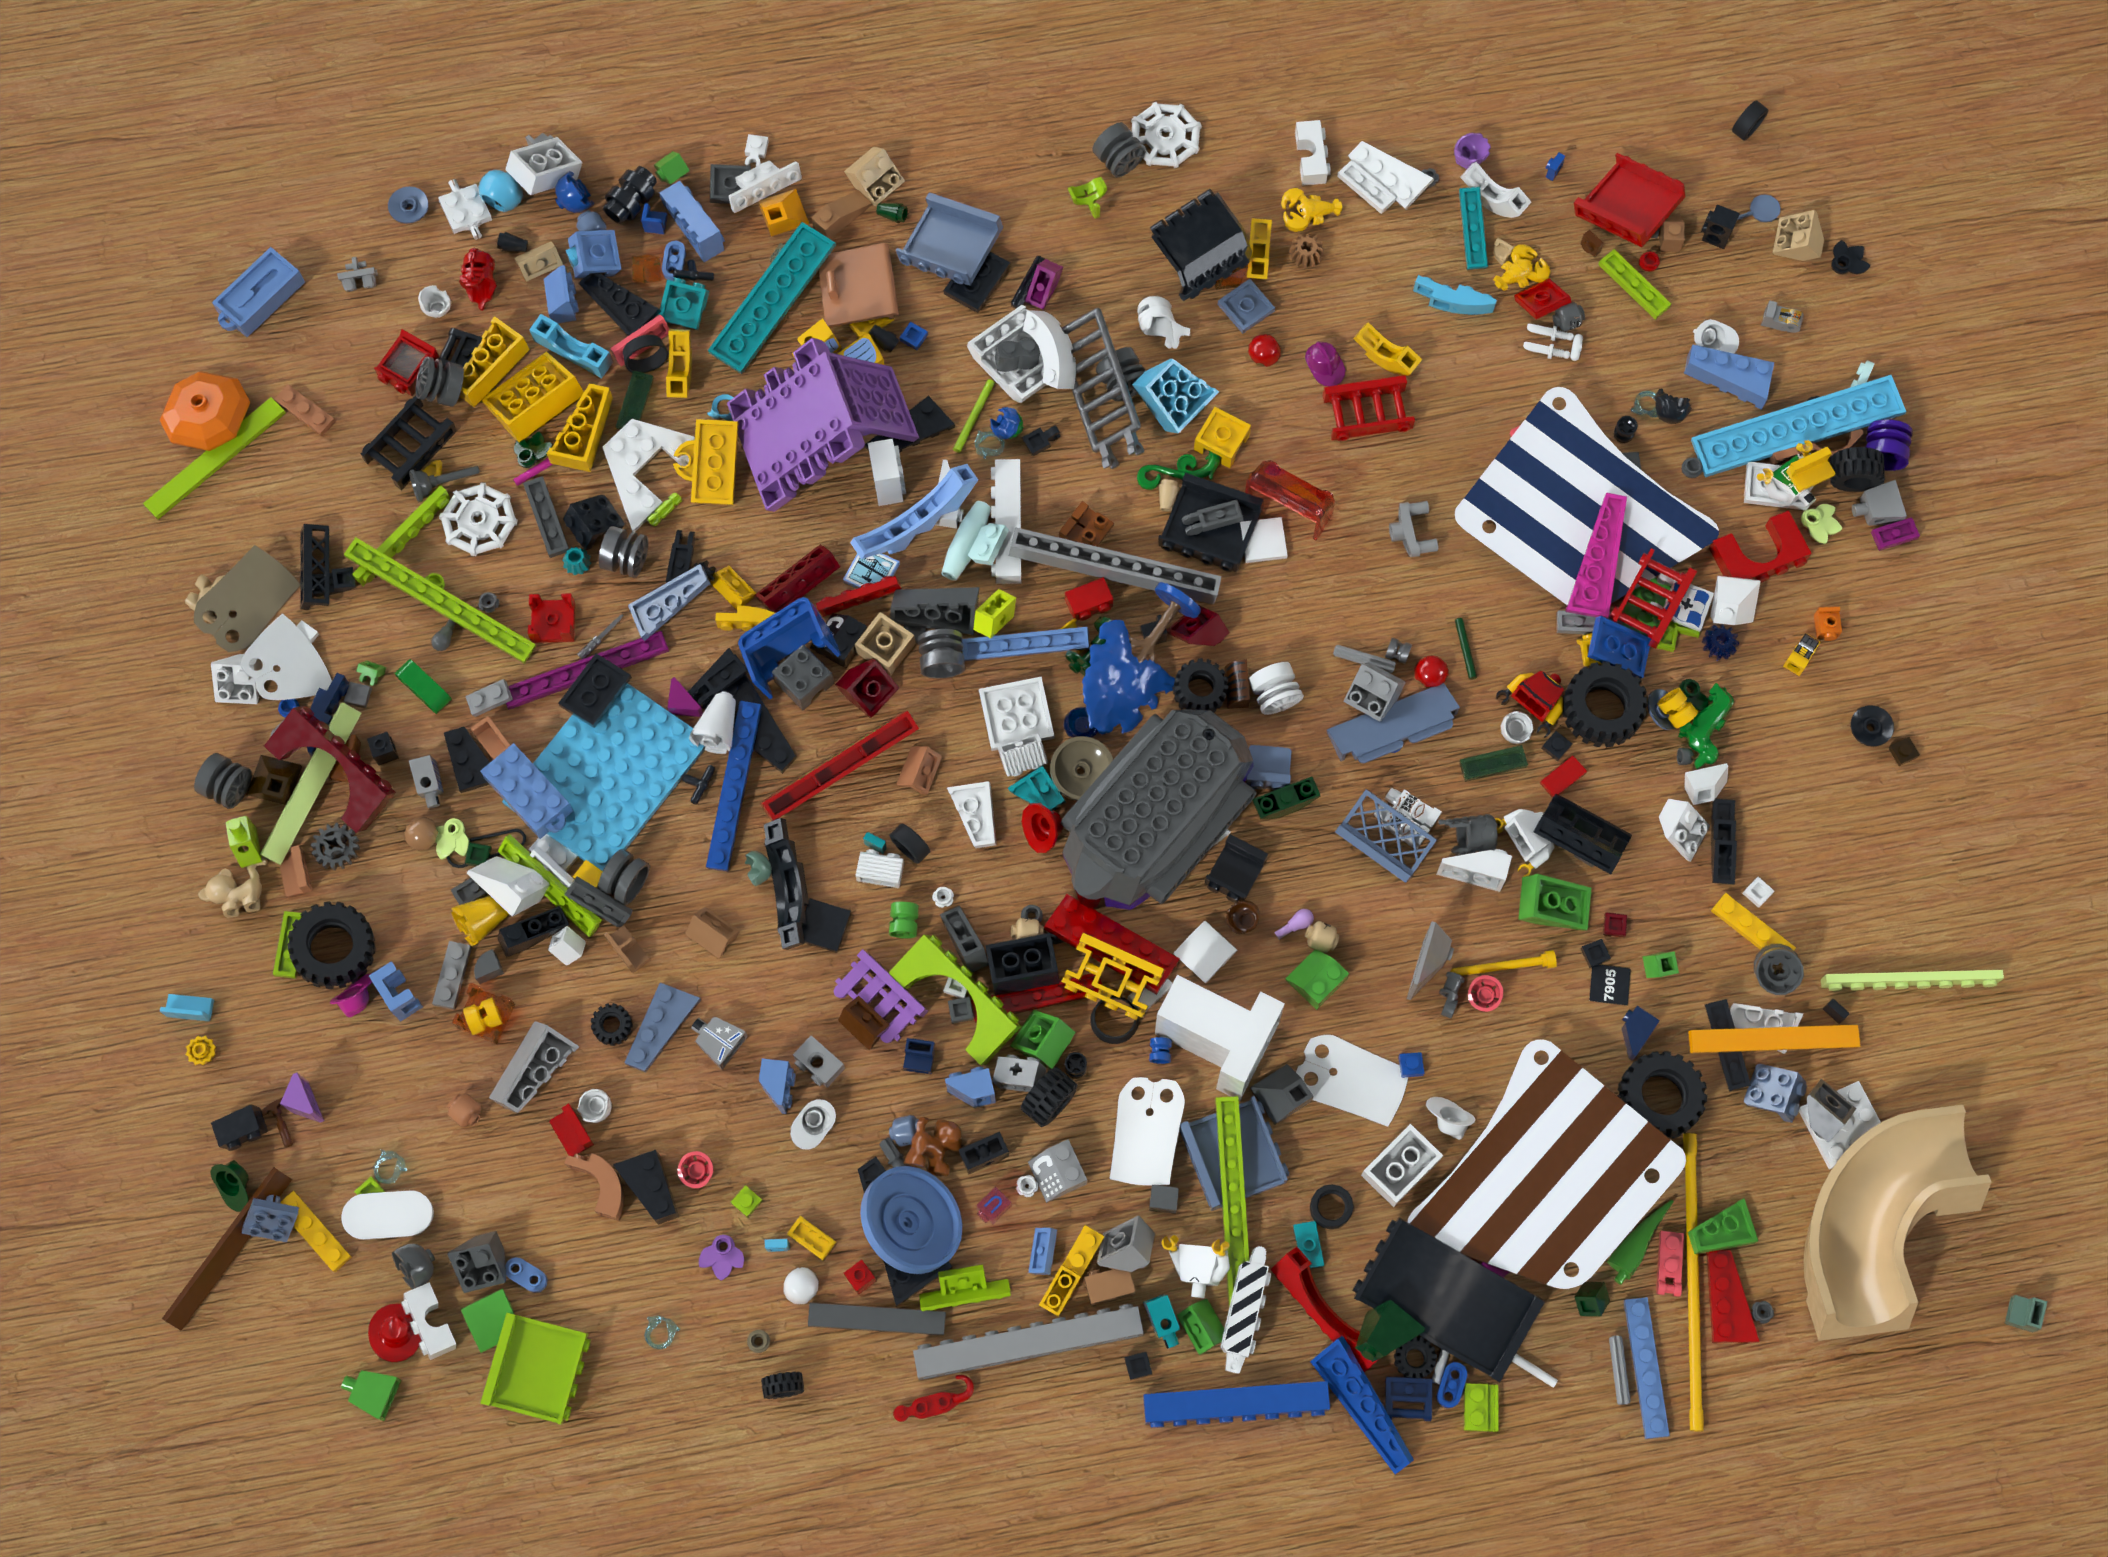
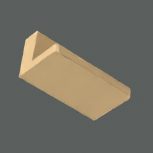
[515,242,563,282]

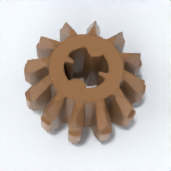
[1289,233,1324,269]

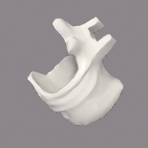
[1137,296,1190,349]

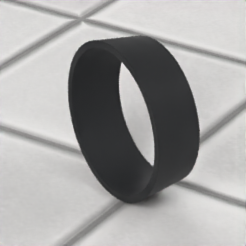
[623,335,669,374]
[1090,995,1139,1044]

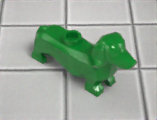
[1678,683,1734,769]

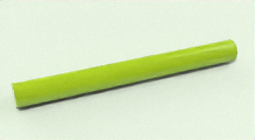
[953,379,995,453]

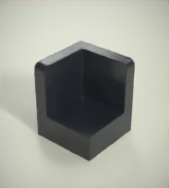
[1140,614,1167,645]

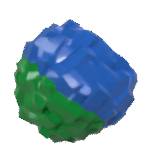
[990,407,1023,439]

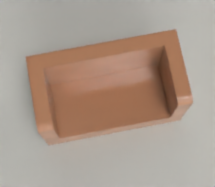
[471,716,511,760]

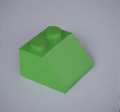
[1285,949,1349,1010]
[1010,1009,1076,1069]

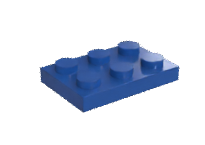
[1587,616,1651,679]

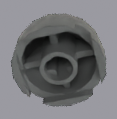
[392,1244,435,1290]

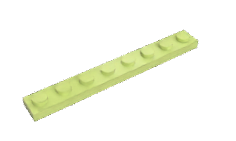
[1821,970,2004,991]

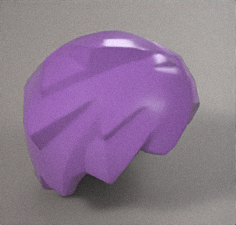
[1454,133,1491,169]

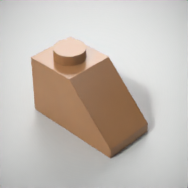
[1659,214,1685,252]

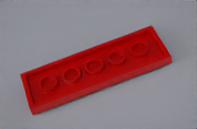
[1044,894,1180,995]

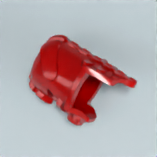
[459,247,497,311]

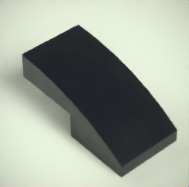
[312,567,356,597]

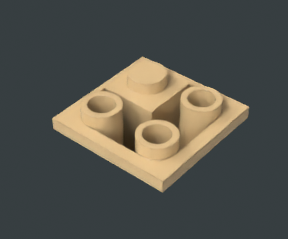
[1773,210,1824,261]

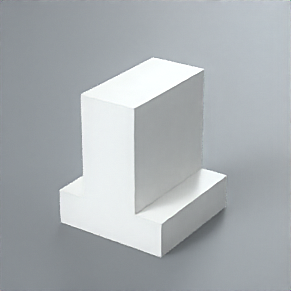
[1155,975,1285,1101]

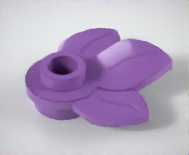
[699,1235,744,1281]

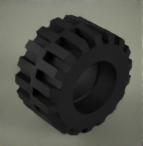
[1830,447,1885,492]
[1173,658,1228,713]
[1021,1067,1078,1127]

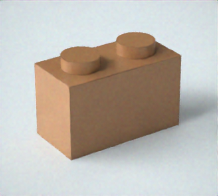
[1084,1268,1135,1307]

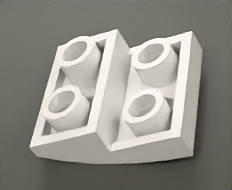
[1173,921,1237,983]

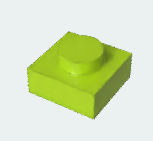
[731,1185,763,1218]

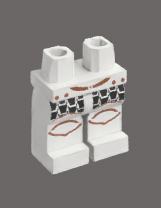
[1374,788,1442,849]

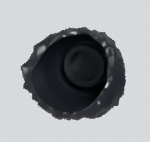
[1654,388,1692,424]

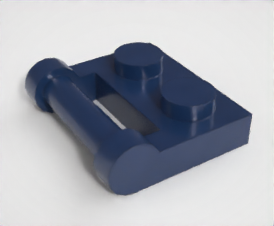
[1385,1377,1432,1422]

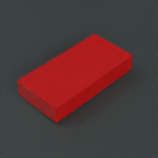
[1540,756,1587,798]

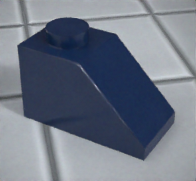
[1622,1006,1660,1061]

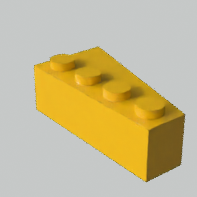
[459,316,530,407]

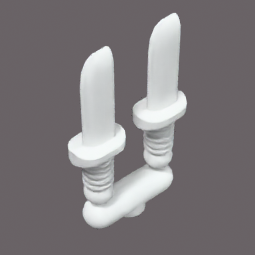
[1523,324,1583,361]

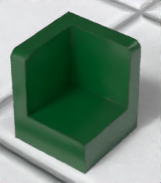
[1574,1282,1610,1316]

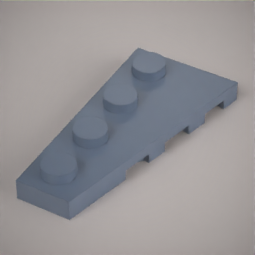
[628,564,711,641]
[624,983,701,1072]

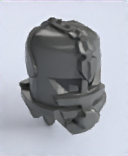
[1438,814,1498,856]

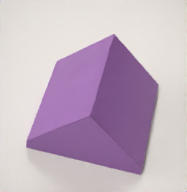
[280,1073,324,1123]

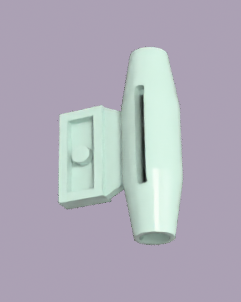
[941,501,1009,581]

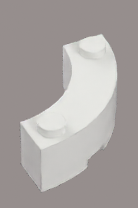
[1023,310,1076,389]

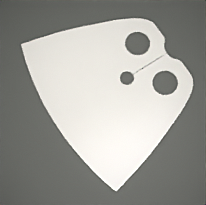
[240,614,332,700]

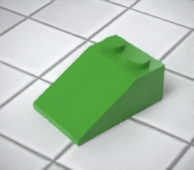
[1518,874,1591,931]

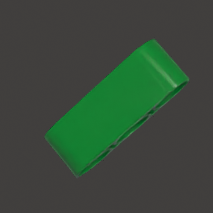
[394,659,452,714]

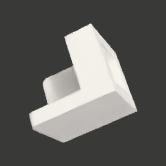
[548,926,586,965]

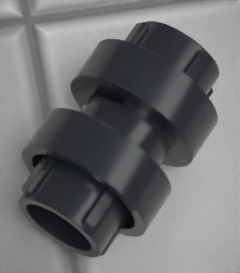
[603,166,657,224]

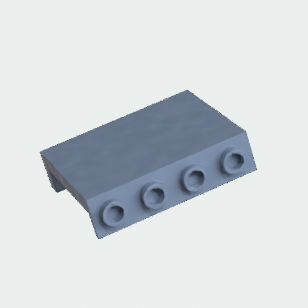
[896,192,1003,286]
[1179,1096,1289,1211]

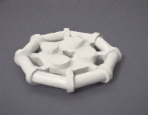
[1131,102,1202,168]
[439,483,518,556]

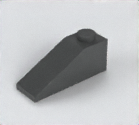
[940,906,989,972]

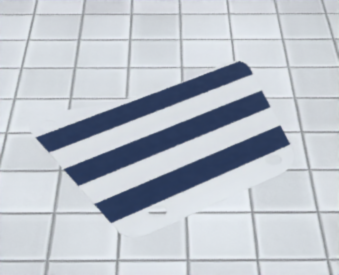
[1455,387,1719,605]

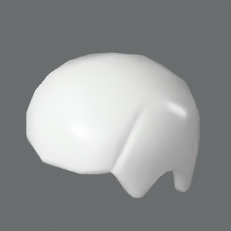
[418,285,451,318]
[1501,711,1533,744]
[578,1089,612,1123]
[783,1267,819,1304]

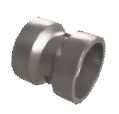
[1385,638,1412,664]

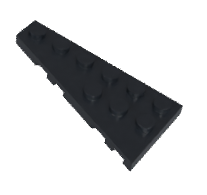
[688,648,796,774]

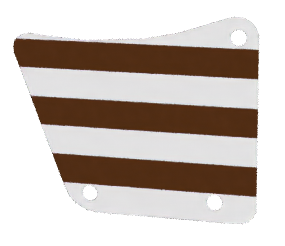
[1408,1040,1686,1289]

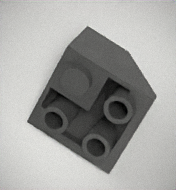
[1250,1064,1314,1125]
[448,1231,506,1293]

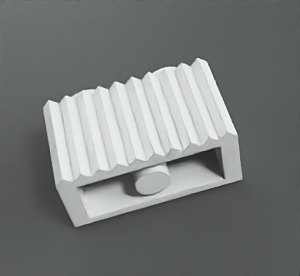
[997,733,1048,776]
[856,849,904,888]

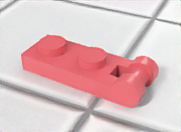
[1656,1231,1684,1297]

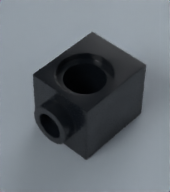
[367,732,399,766]

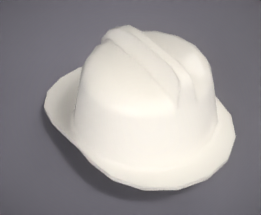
[1693,319,1739,353]
[1426,1097,1475,1140]
[790,1099,836,1149]

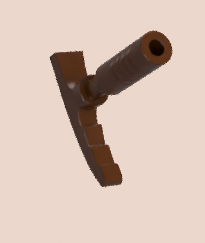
[261,1097,293,1148]

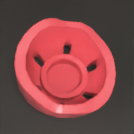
[1468,975,1503,1012]
[677,1151,714,1188]

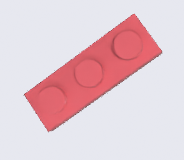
[610,315,670,367]

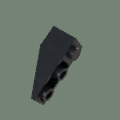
[497,906,569,958]

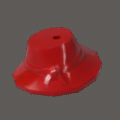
[1021,803,1063,853]

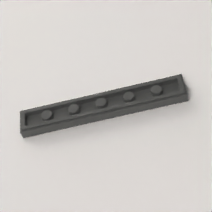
[808,1303,946,1336]

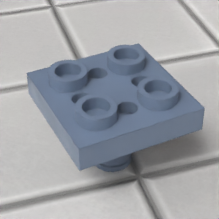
[242,1195,299,1242]

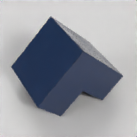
[903,1038,936,1075]

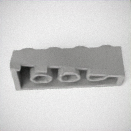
[489,1021,579,1113]

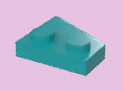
[1008,766,1066,811]

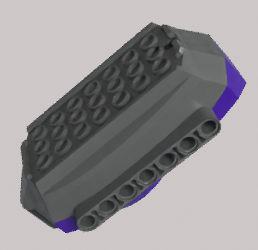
[1060,709,1257,910]

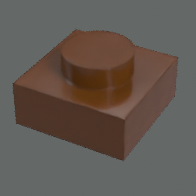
[1580,230,1604,257]

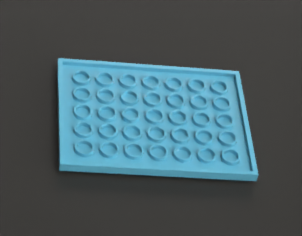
[502,683,706,871]

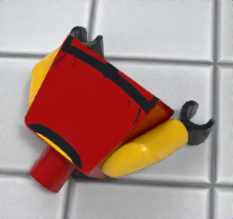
[1496,671,1564,738]

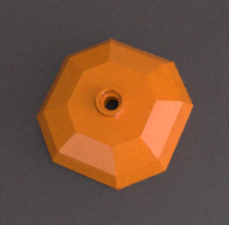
[160,371,250,451]

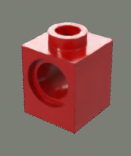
[844,1259,877,1295]

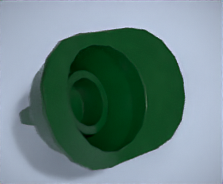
[210,1160,249,1212]

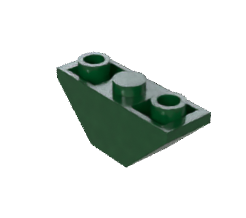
[1252,776,1321,820]

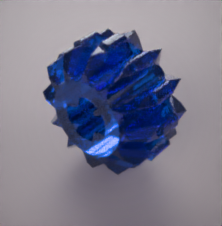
[1702,624,1739,661]

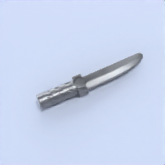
[577,614,623,659]

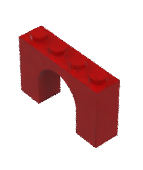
[1709,510,1812,583]

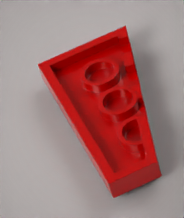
[1706,1250,1760,1343]

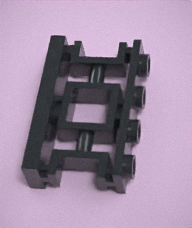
[1533,794,1632,875]

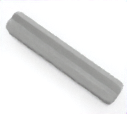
[1333,645,1396,673]
[1609,1336,1630,1405]

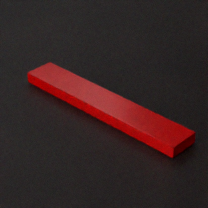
[970,973,1102,1023]

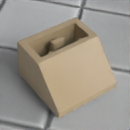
[844,147,905,206]

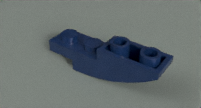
[307,673,349,756]

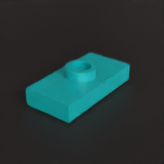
[1293,1221,1324,1269]

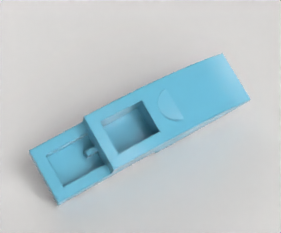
[1413,275,1497,315]

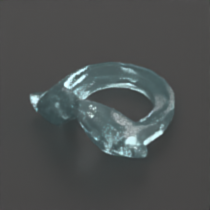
[1630,391,1658,417]
[974,430,1005,458]
[373,1150,408,1184]
[644,1315,680,1349]

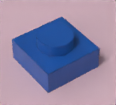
[1546,152,1565,181]
[899,322,928,350]
[1398,1052,1425,1078]

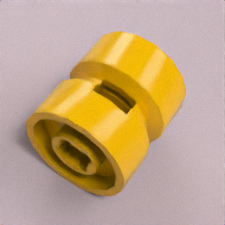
[1657,688,1698,728]
[463,997,503,1035]

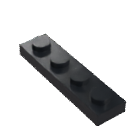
[1704,999,1751,1091]

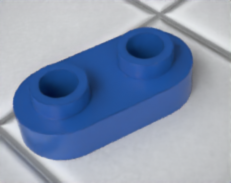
[1437,1362,1467,1408]

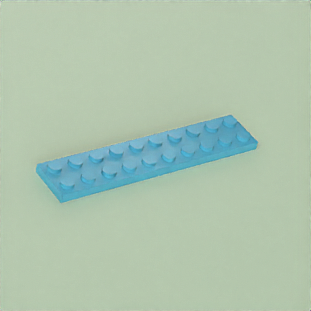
[1691,375,1906,477]

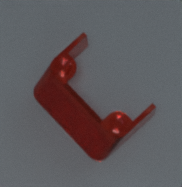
[1245,460,1335,541]

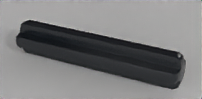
[1011,256,1045,308]

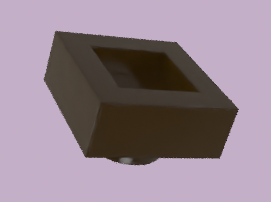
[1889,737,1920,766]

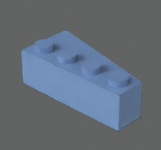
[659,181,725,262]
[1684,345,1774,410]

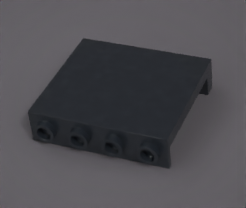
[1158,473,1264,572]

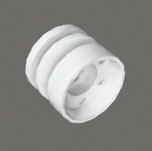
[1249,662,1304,715]

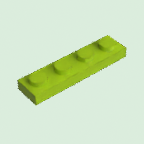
[1598,249,1671,320]

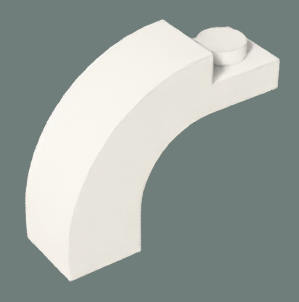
[1460,162,1531,218]

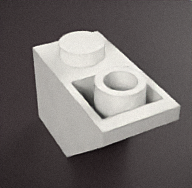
[1684,763,1728,805]

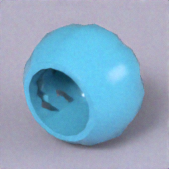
[478,169,523,212]

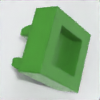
[356,660,386,686]

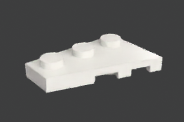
[947,781,997,848]
[1730,1003,1803,1054]

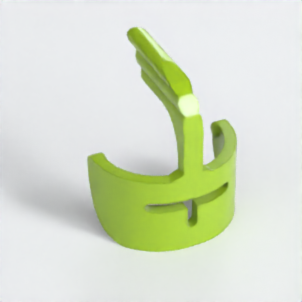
[1067,177,1107,219]

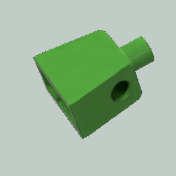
[341,1370,401,1421]

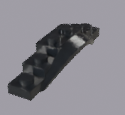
[764,818,809,950]

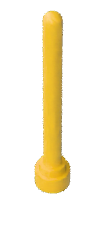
[1450,950,1557,976]

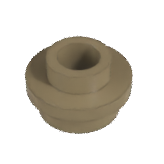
[747,1330,770,1353]

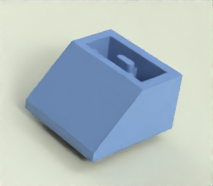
[544,265,579,323]
[759,1058,796,1114]
[945,1067,996,1108]

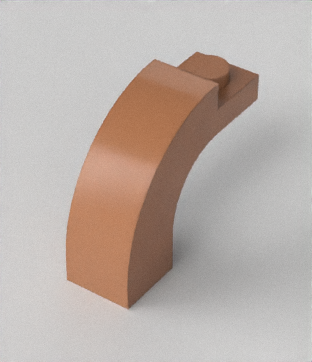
[564,1153,625,1221]

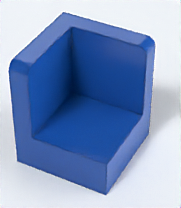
[641,203,668,234]

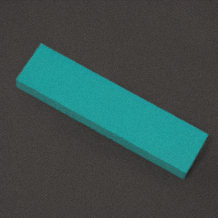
[1459,187,1488,270]

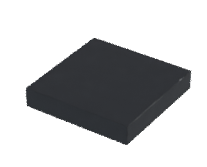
[802,898,851,953]

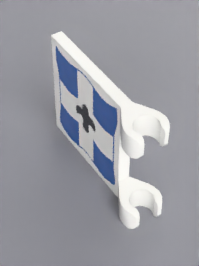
[1646,573,1714,632]

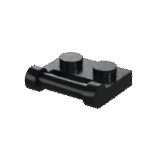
[437,328,482,367]

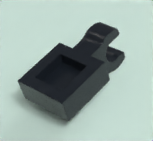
[1022,425,1061,456]

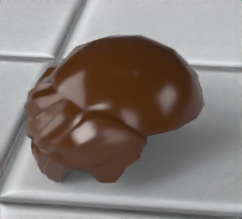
[1226,900,1260,935]

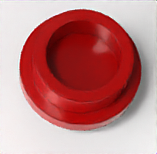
[1639,251,1660,272]

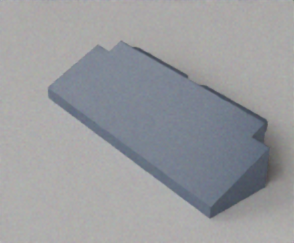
[1326,683,1460,764]

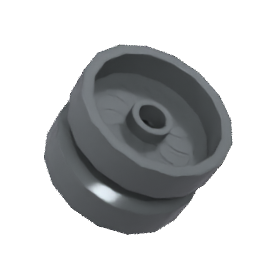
[598,849,650,905]

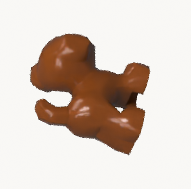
[904,1117,963,1176]

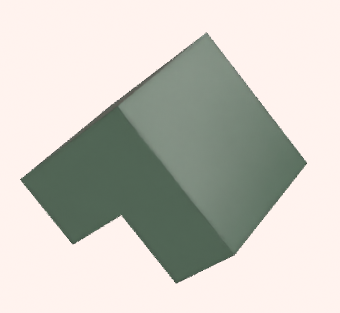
[2004,1295,2047,1333]

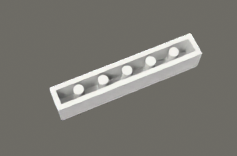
[991,459,1021,584]

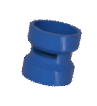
[1149,1037,1172,1064]

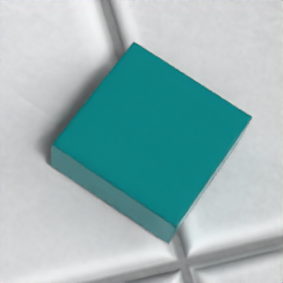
[863,832,887,854]

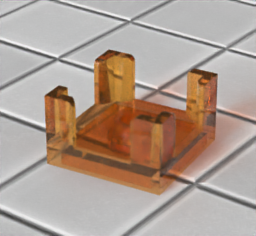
[452,983,515,1044]

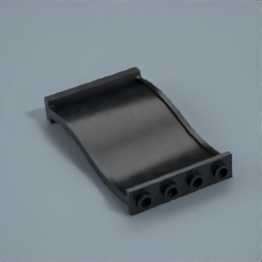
[1352,1216,1545,1382]

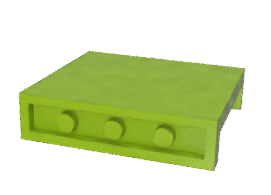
[480,1313,591,1425]

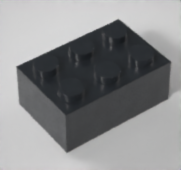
[985,933,1060,996]

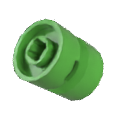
[889,902,919,939]

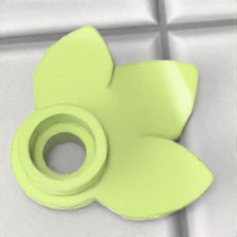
[1801,504,1842,544]
[435,818,469,860]

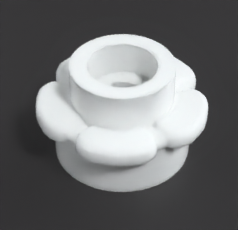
[932,887,954,908]
[1016,1175,1038,1197]

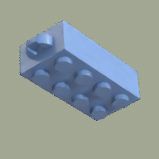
[212,247,305,337]
[480,743,573,839]

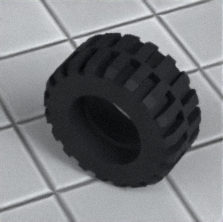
[1562,662,1648,748]
[287,902,376,989]
[1617,1051,1707,1139]

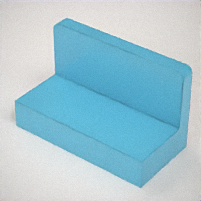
[160,994,214,1021]

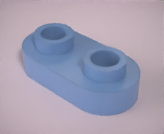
[662,241,686,281]
[505,1257,548,1293]

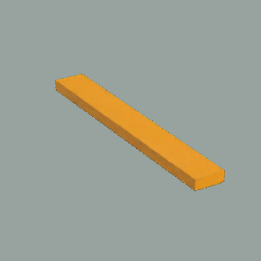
[1688,1025,1860,1053]

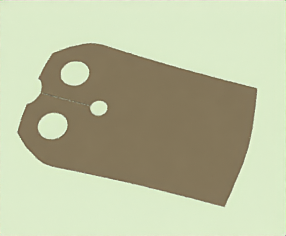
[194,545,300,652]

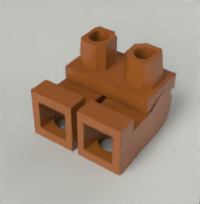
[1059,501,1114,547]

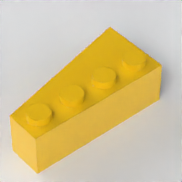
[546,384,613,472]

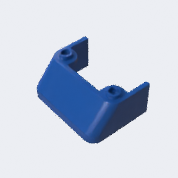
[738,597,841,699]

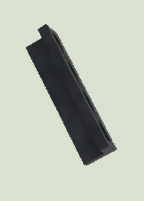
[300,524,329,610]

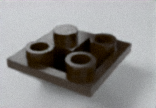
[247,755,302,805]

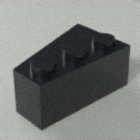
[613,1150,679,1225]

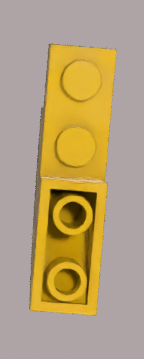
[715,605,775,631]
[1039,1225,1105,1317]

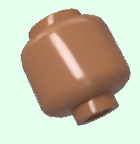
[447,1094,481,1127]

